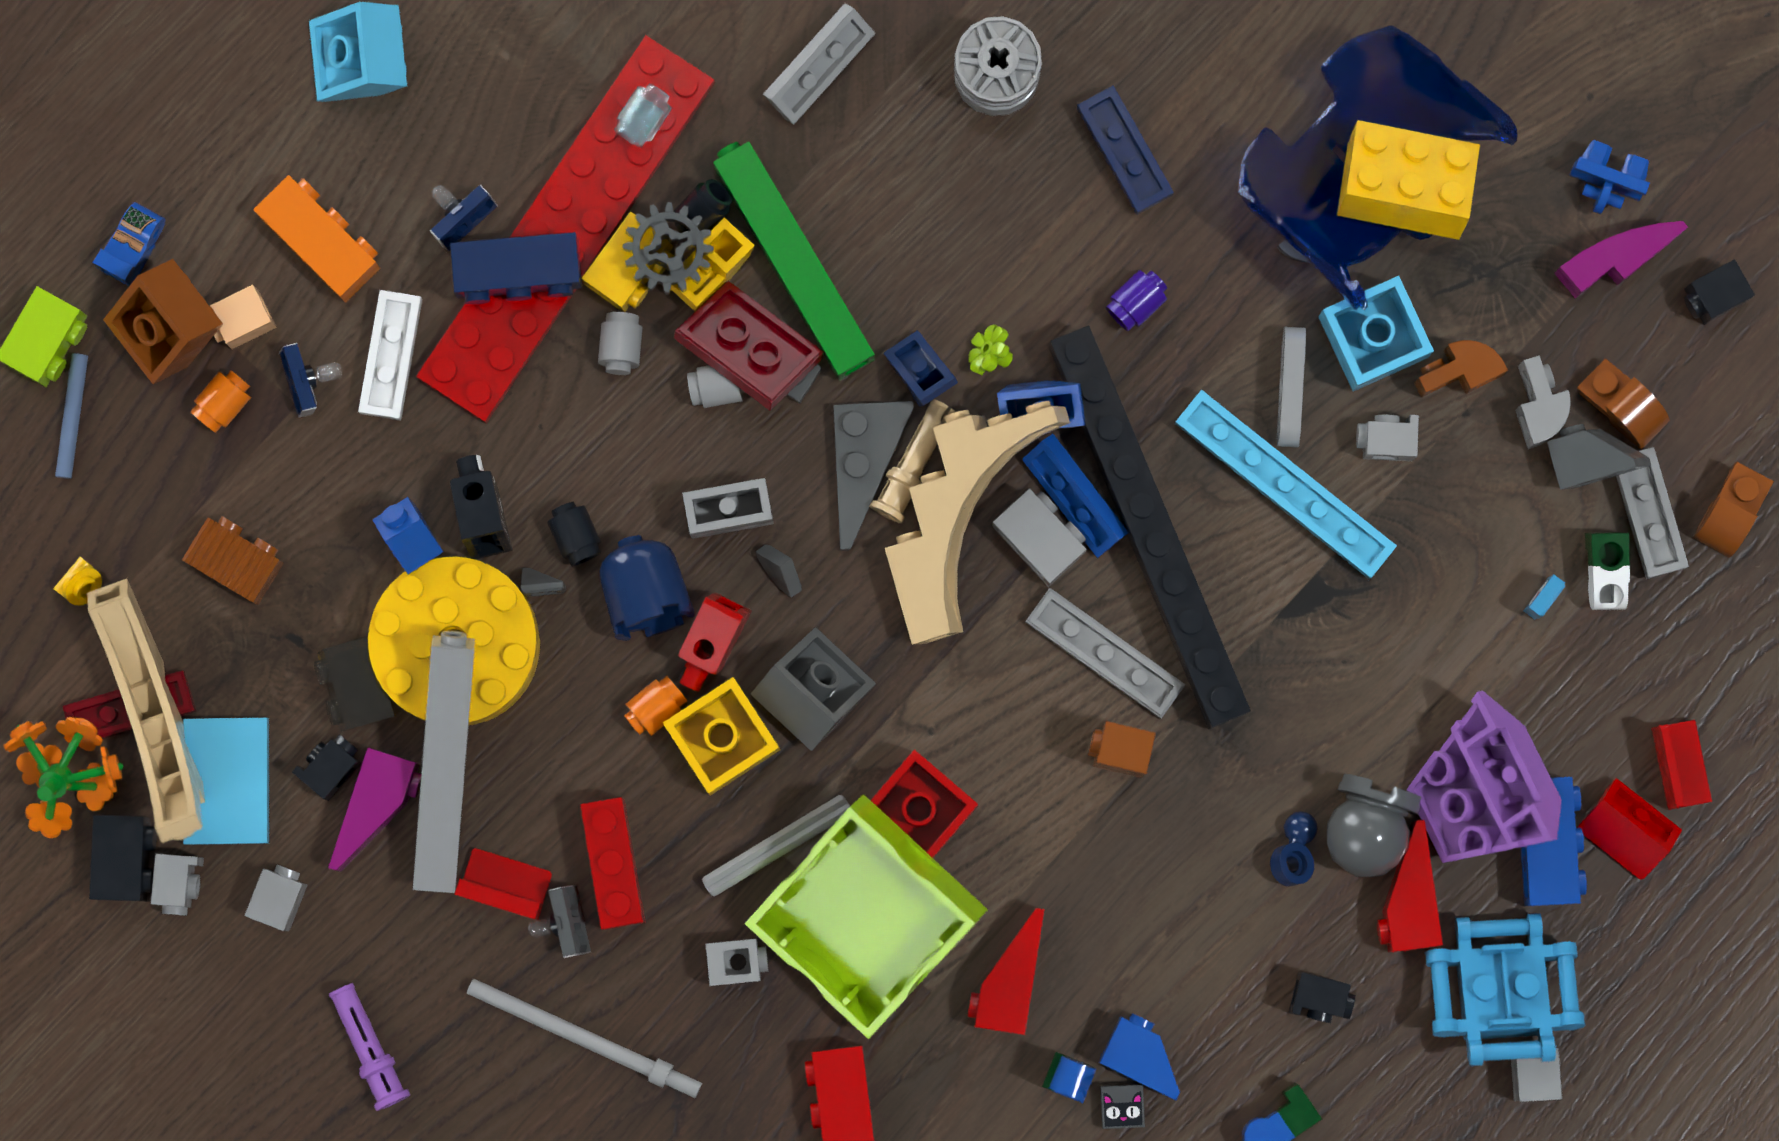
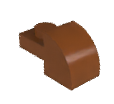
[1414,340,1508,398]
[1577,358,1670,450]
[1693,462,1774,557]

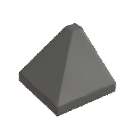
[521,568,566,597]

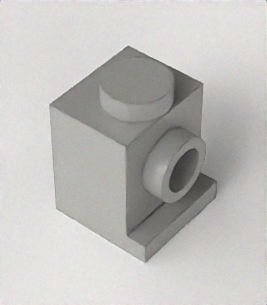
[1356,415,1419,461]
[151,854,204,916]
[706,939,768,986]

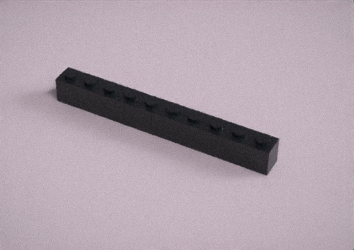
[1049,325,1251,730]

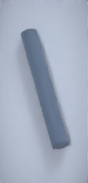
[55,354,88,479]

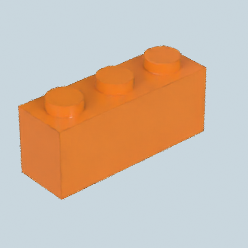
[253,175,381,303]

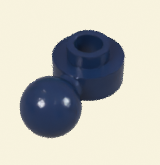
[1270,811,1318,887]

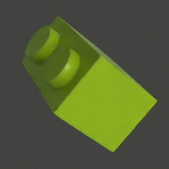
[0,286,87,387]

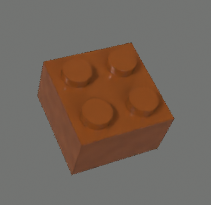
[103,259,223,385]

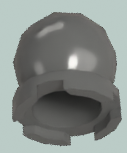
[1327,774,1421,877]

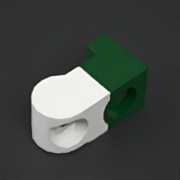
[1585,532,1630,610]

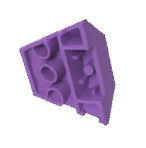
[1407,691,1562,863]

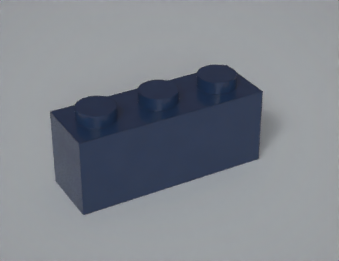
[450,232,582,304]

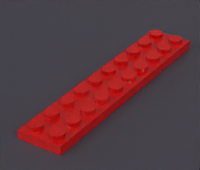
[416,35,715,423]

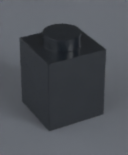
[1684,259,1755,325]

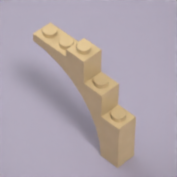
[885,401,1070,645]
[87,579,205,843]

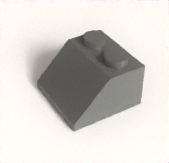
[751,627,876,751]

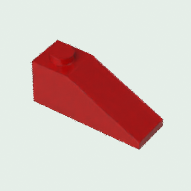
[1377,820,1443,952]
[967,908,1045,1035]

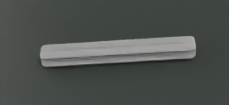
[702,795,850,896]

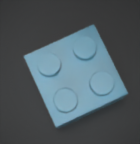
[1318,276,1434,392]

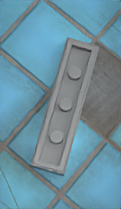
[1025,588,1185,719]

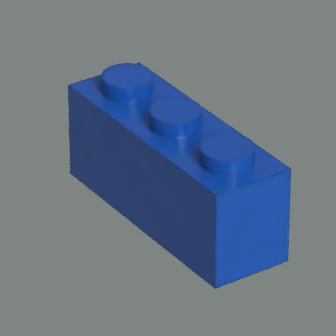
[1520,777,1587,907]

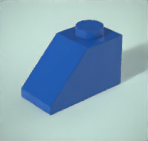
[997,381,1086,428]
[372,497,443,574]
[1098,1013,1179,1100]

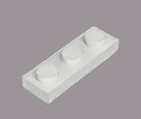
[358,290,422,420]

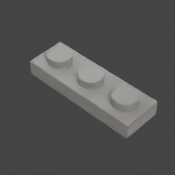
[763,3,876,124]
[1616,447,1689,579]

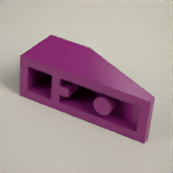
[328,748,422,872]

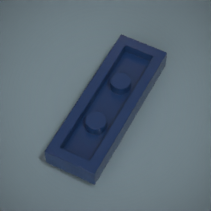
[1077,85,1174,215]

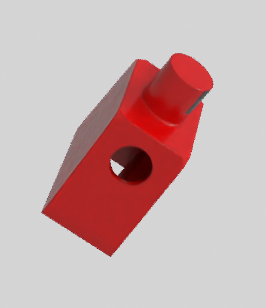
[677,592,752,692]

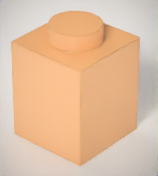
[210,285,277,349]

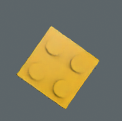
[663,677,780,796]

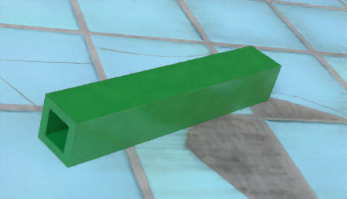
[713,141,875,381]

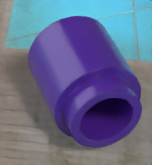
[1105,270,1167,331]

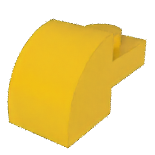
[671,217,755,311]

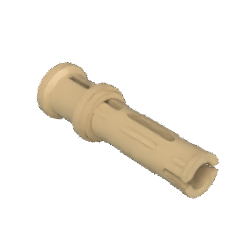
[870,399,955,524]

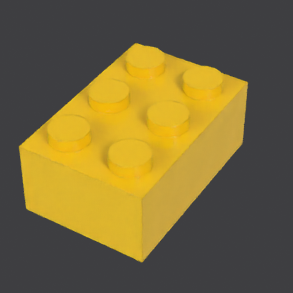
[1337,120,1480,240]

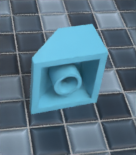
[309,2,407,102]

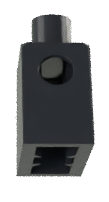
[450,455,513,560]

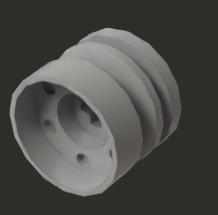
[954,16,1042,116]

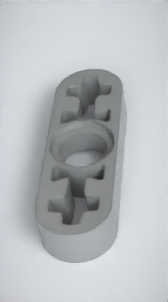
[1277,327,1306,447]

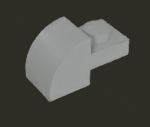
[1515,355,1570,449]

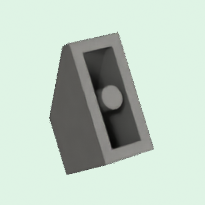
[1547,424,1651,490]

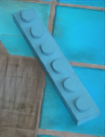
[1175,390,1397,580]

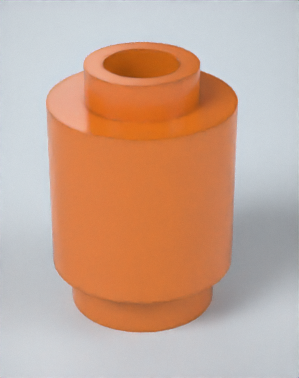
[190,370,251,433]
[624,675,687,736]

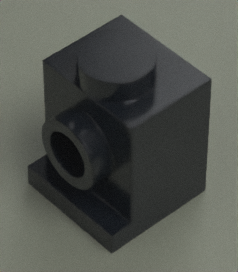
[292,734,361,801]
[1288,972,1356,1023]

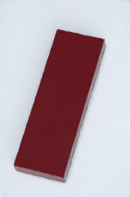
[62,671,196,739]

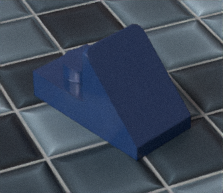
[884,330,958,407]

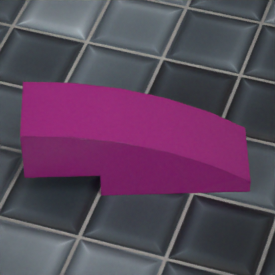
[1554,221,1688,299]

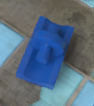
[1569,140,1650,214]

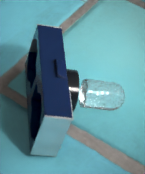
[430,185,498,251]
[279,343,343,418]

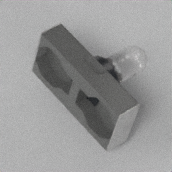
[528,885,591,958]

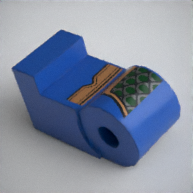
[92,202,165,286]

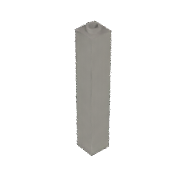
[413,631,475,893]

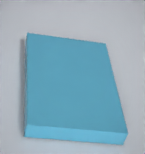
[183,718,269,845]

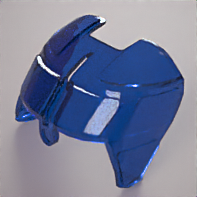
[1239,25,1518,311]

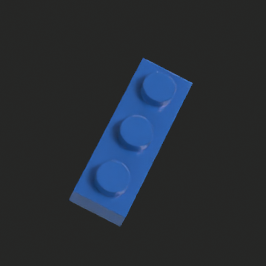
[1022,434,1129,558]

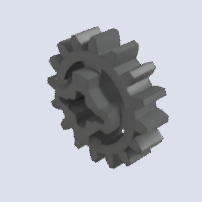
[623,202,714,295]

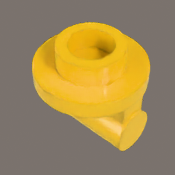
[53,556,102,606]

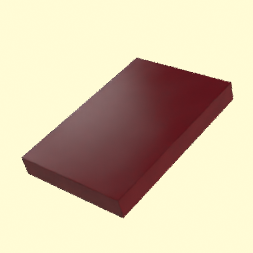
[674,281,824,411]

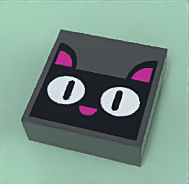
[1100,1085,1145,1129]

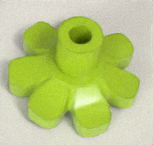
[968,324,1013,375]

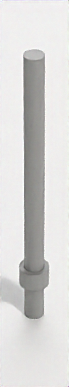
[467,979,702,1098]

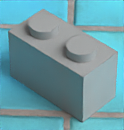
[683,478,774,539]
[992,488,1087,587]

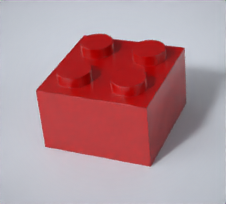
[870,749,979,859]

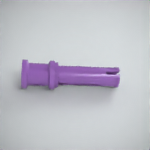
[329,983,411,1111]

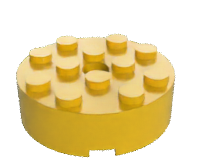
[368,557,540,726]

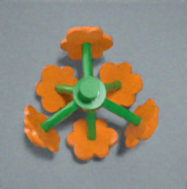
[3,717,123,838]

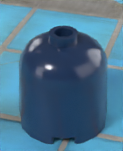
[599,535,695,641]

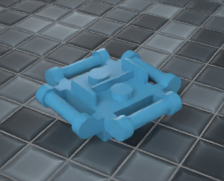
[1425,913,1585,1066]

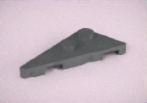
[833,401,914,551]

